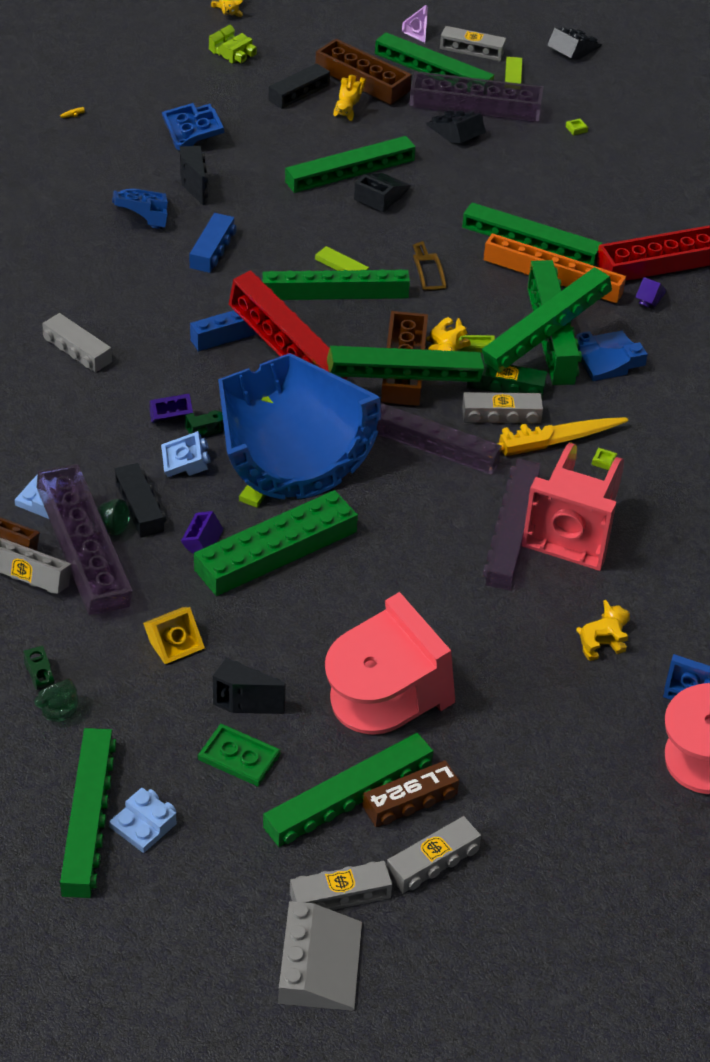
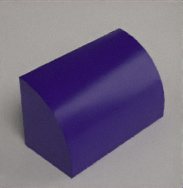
[149,394,193,422]
[181,511,224,554]

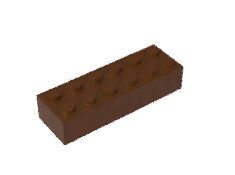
[315,39,412,104]
[381,311,428,406]

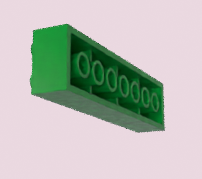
[527,260,582,385]
[194,490,358,596]

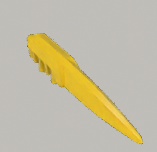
[492,417,628,456]

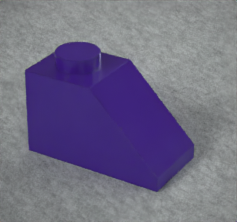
[635,277,666,308]

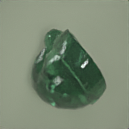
[92,499,130,536]
[34,679,78,722]

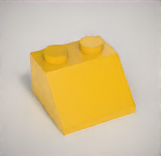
[143,607,205,664]

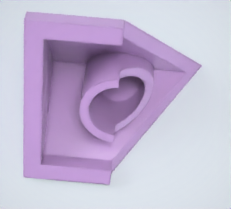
[402,5,428,43]

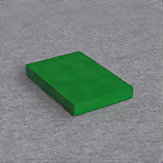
[198,724,281,786]

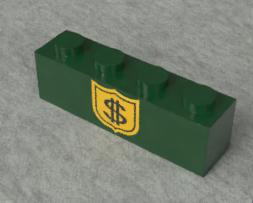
[467,360,547,399]

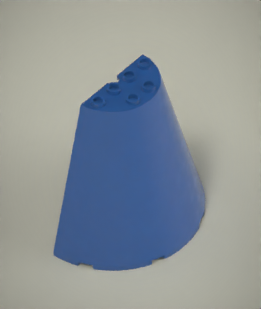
[218,353,381,499]

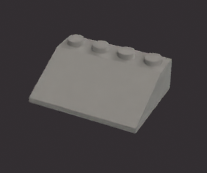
[278,901,362,1011]

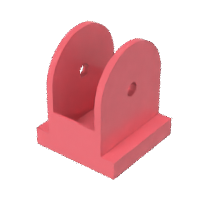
[522,443,624,571]
[325,592,455,735]
[665,683,710,794]

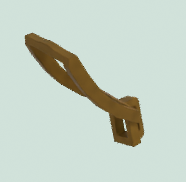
[412,241,446,290]

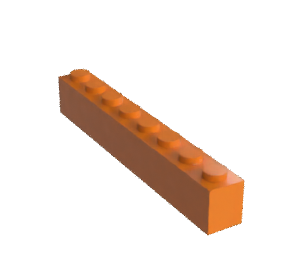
[483,233,626,303]

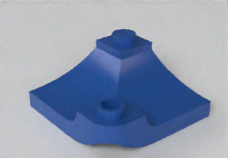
[162,103,225,150]
[112,189,168,229]
[575,330,648,381]
[663,654,710,700]

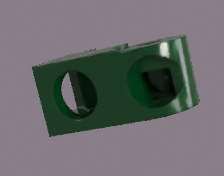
[186,410,224,438]
[23,645,54,690]

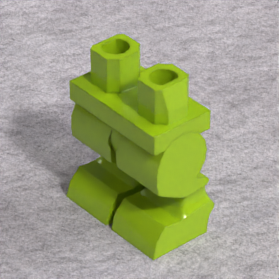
[209,24,257,64]

